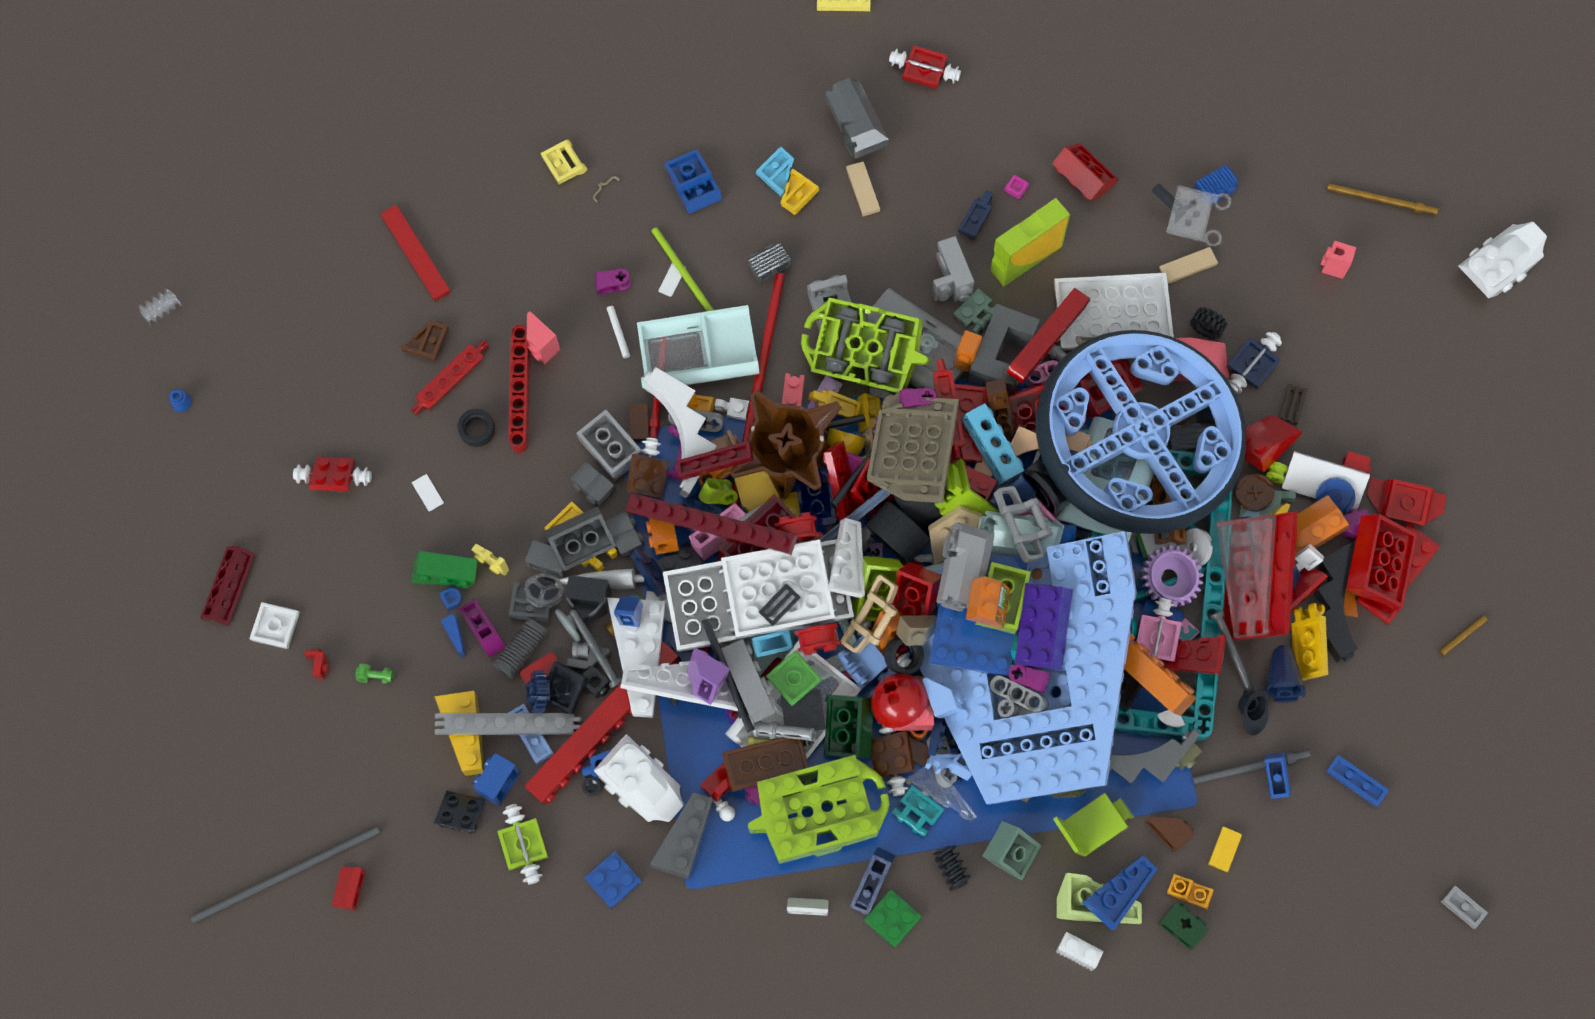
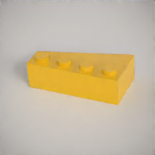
[434,691,485,776]

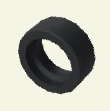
[457,409,495,447]
[884,637,924,674]

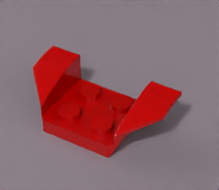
[1366,477,1447,526]

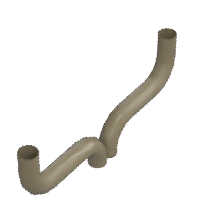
[593,176,621,203]

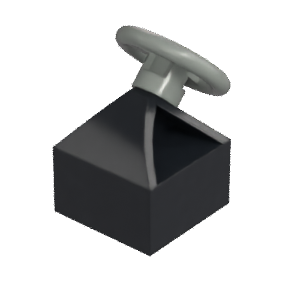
[555,575,611,642]

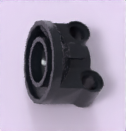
[1022,454,1071,516]

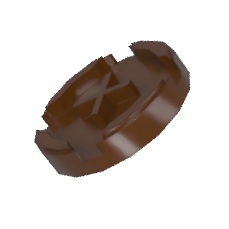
[1235,473,1275,512]

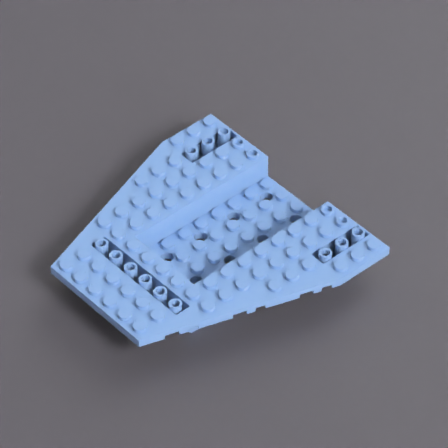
[908,531,1137,805]

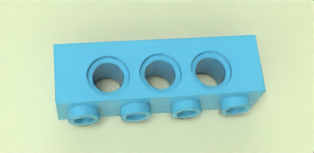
[961,404,1024,486]

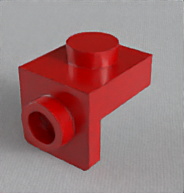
[304,648,329,680]

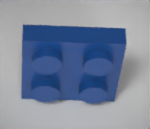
[585,851,642,909]

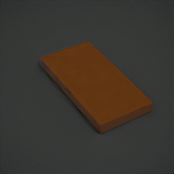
[722,737,809,792]

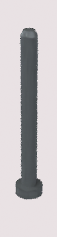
[570,609,622,688]
[1210,610,1254,691]

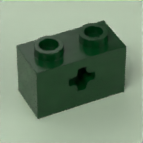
[1158,902,1209,950]

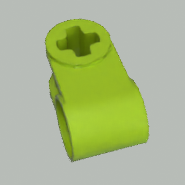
[698,478,738,505]

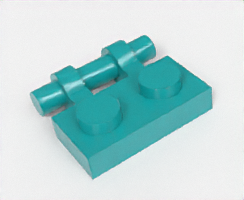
[892,785,945,837]

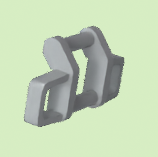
[994,486,1053,563]

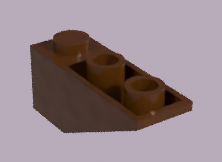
[986,378,1016,439]

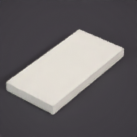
[1282,451,1370,510]

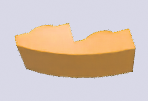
[1167,874,1214,910]

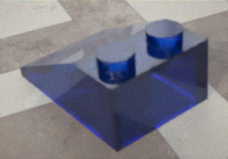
[796,466,838,527]

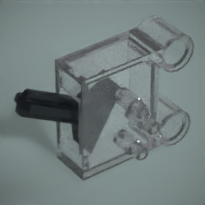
[1152,184,1231,247]

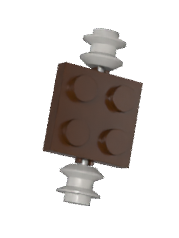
[626,438,669,499]
[871,722,915,796]

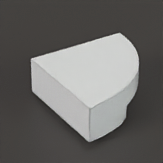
[1157,710,1185,728]

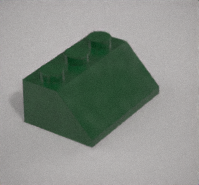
[824,695,873,758]

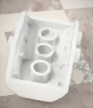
[1458,221,1547,298]
[594,734,684,822]

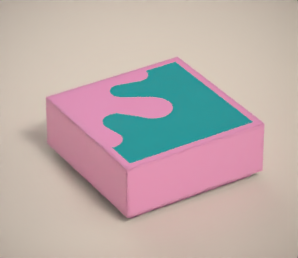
[1179,618,1200,641]

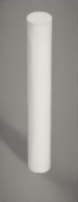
[607,306,630,358]

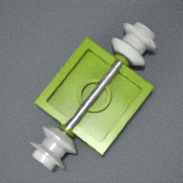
[497,804,548,885]

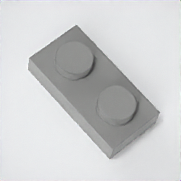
[1441,886,1488,929]

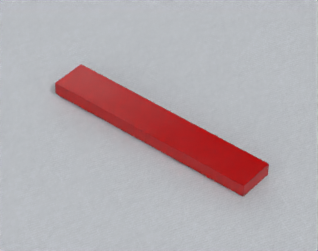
[380,205,451,301]

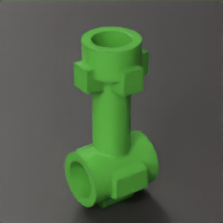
[355,664,394,683]

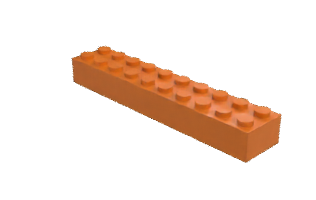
[1033,569,1196,716]

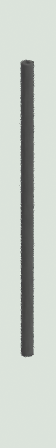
[190,826,381,924]

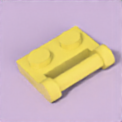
[541,140,587,184]

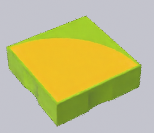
[990,198,1070,287]

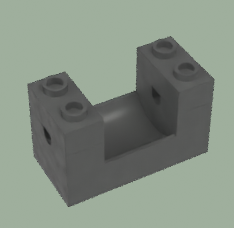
[968,304,1041,394]

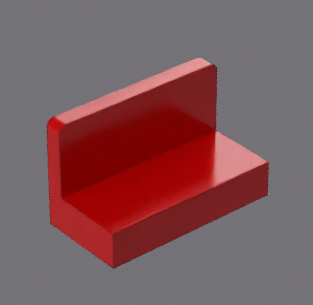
[700,762,731,802]
[332,866,366,911]

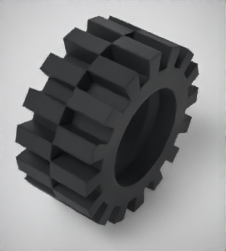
[1190,307,1228,340]

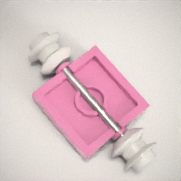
[1137,598,1182,662]

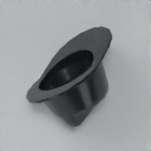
[1238,690,1269,735]

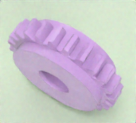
[1141,545,1203,608]

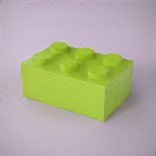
[851,556,903,621]
[975,562,1031,634]

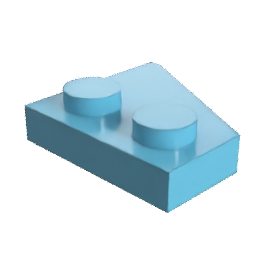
[756,147,794,197]

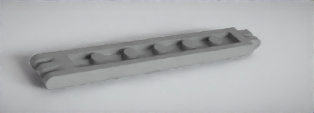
[435,713,583,735]

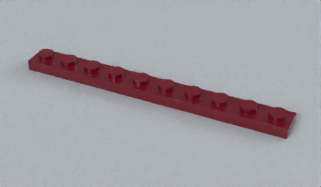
[625,493,798,555]

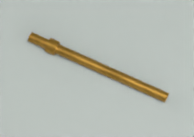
[1327,183,1439,215]

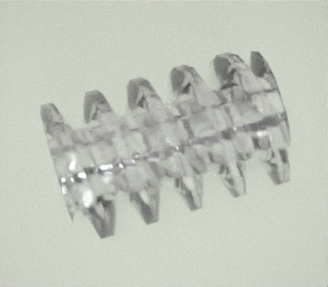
[138,288,182,326]

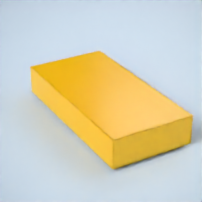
[1208,826,1242,873]

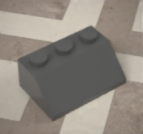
[545,506,617,571]

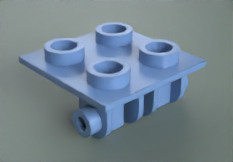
[838,635,887,689]

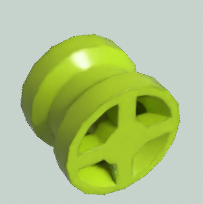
[1266,462,1288,484]

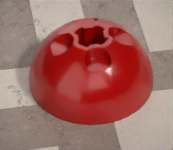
[871,673,929,728]

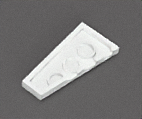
[828,518,865,598]

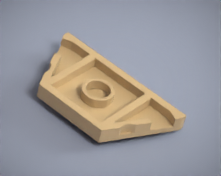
[928,505,982,565]

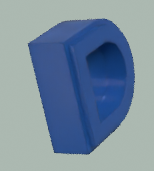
[438,587,462,611]

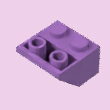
[687,648,730,705]

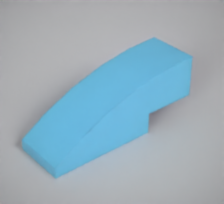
[751,628,804,658]

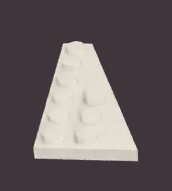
[607,598,666,718]

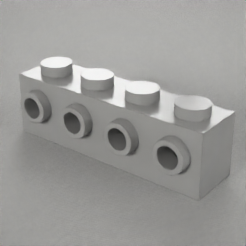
[721,639,776,723]

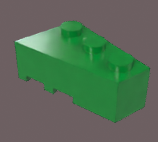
[411,551,477,588]

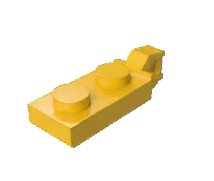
[808,390,861,418]

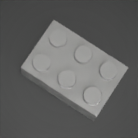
[576,410,644,481]

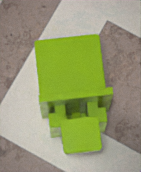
[934,458,1000,516]
[1053,793,1134,857]

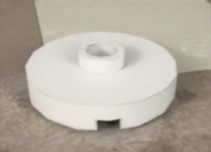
[1178,528,1213,566]

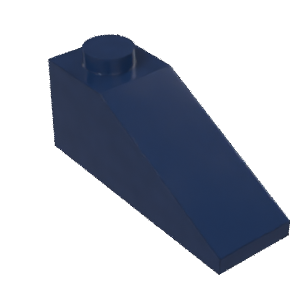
[850,847,896,916]

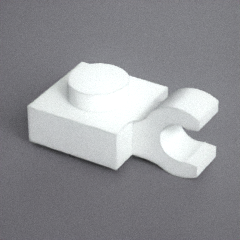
[715,398,749,421]
[1295,544,1324,572]

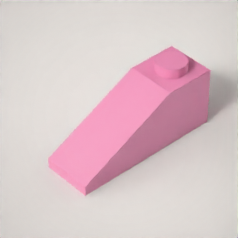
[689,503,746,561]

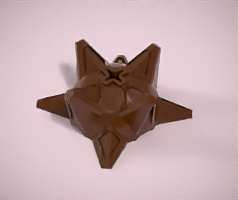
[729,390,842,500]

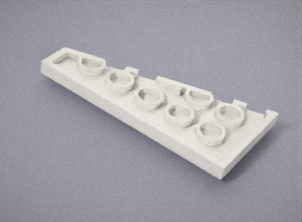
[620,661,741,711]

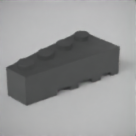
[649,793,714,880]

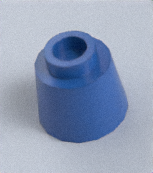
[169,389,192,412]

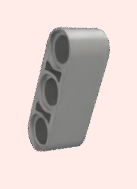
[990,676,1049,712]

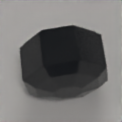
[582,776,602,796]

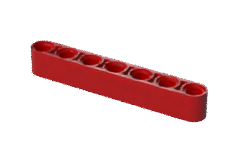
[1006,288,1091,384]
[508,324,530,453]

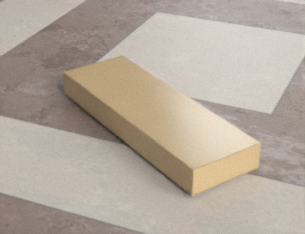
[846,162,880,216]
[1159,247,1218,284]

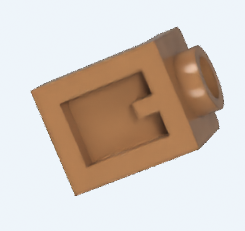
[710,430,739,450]

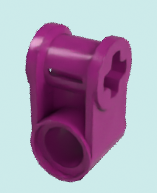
[594,268,632,294]
[899,388,936,408]
[1009,664,1050,693]

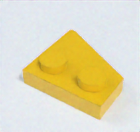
[781,169,819,215]

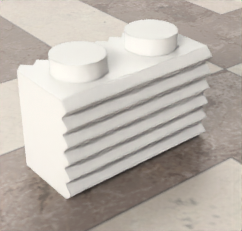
[1056,932,1104,971]

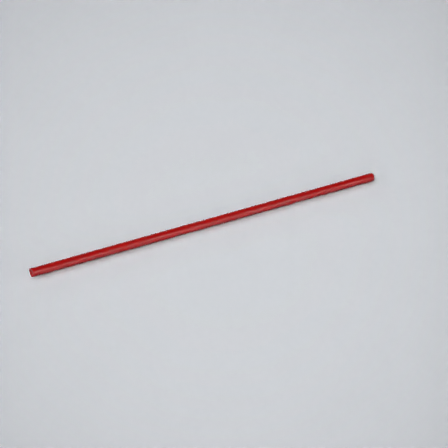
[699,273,785,654]

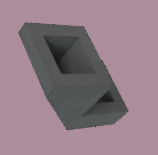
[566,647,612,673]

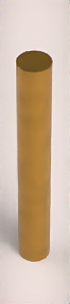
[1439,615,1488,656]

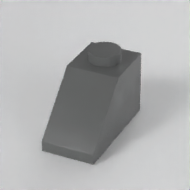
[525,540,564,578]

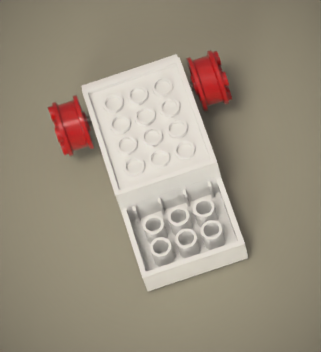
[663,512,854,656]

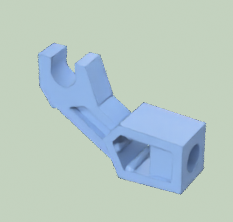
[925,753,972,781]

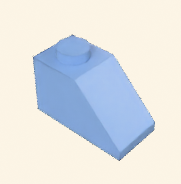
[922,678,963,718]

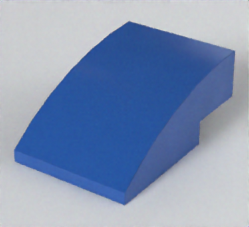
[664,149,722,214]

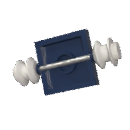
[1226,332,1282,394]

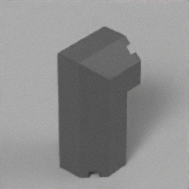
[825,78,889,159]

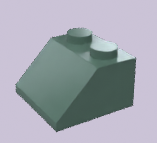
[983,821,1042,881]

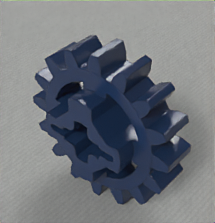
[526,670,550,713]

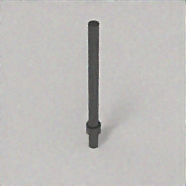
[1192,749,1311,784]

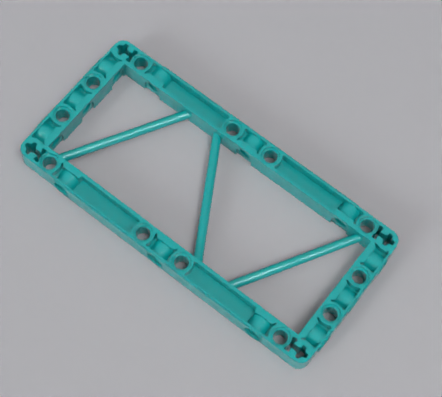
[1091,445,1232,741]

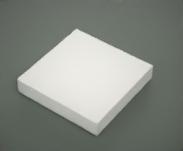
[249,602,300,649]

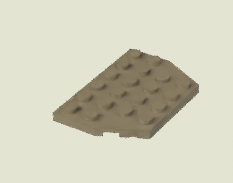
[867,397,959,503]

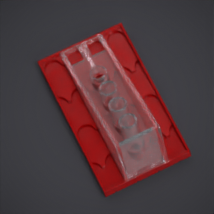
[1217,511,1297,640]

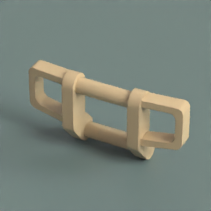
[841,575,898,653]

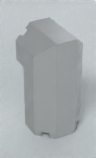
[936,522,995,612]

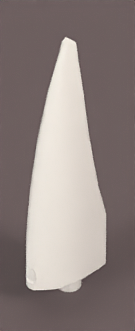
[558,569,645,590]

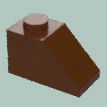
[1146,817,1194,853]

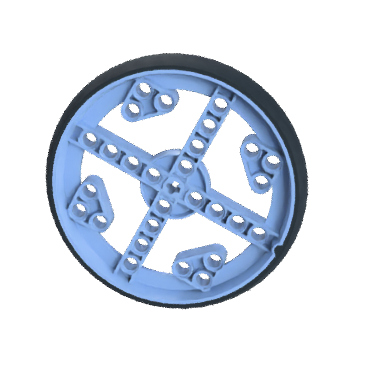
[1036,330,1246,534]

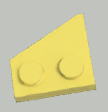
[471,544,509,576]

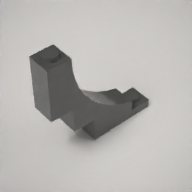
[1109,729,1201,783]

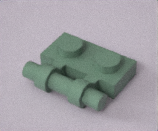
[953,288,997,334]

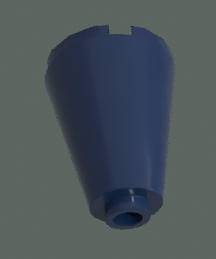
[1265,645,1306,703]

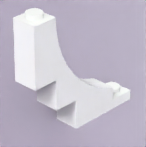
[643,367,717,498]

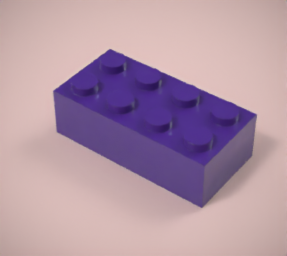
[1015,583,1073,670]

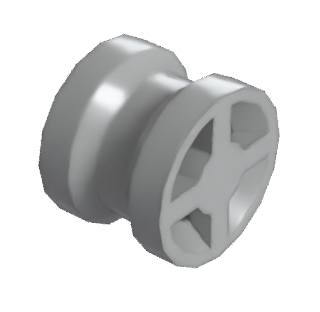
[572,641,590,661]

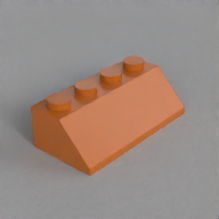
[1295,495,1350,554]

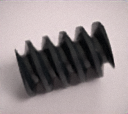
[932,845,971,892]

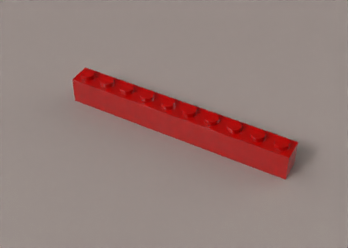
[524,641,680,805]

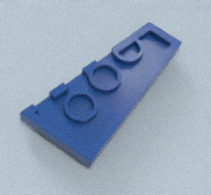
[1081,855,1158,930]

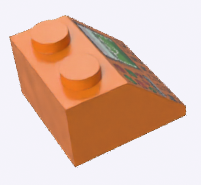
[966,576,1010,629]

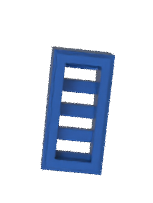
[441,613,466,658]

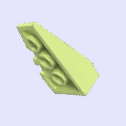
[1057,873,1142,924]

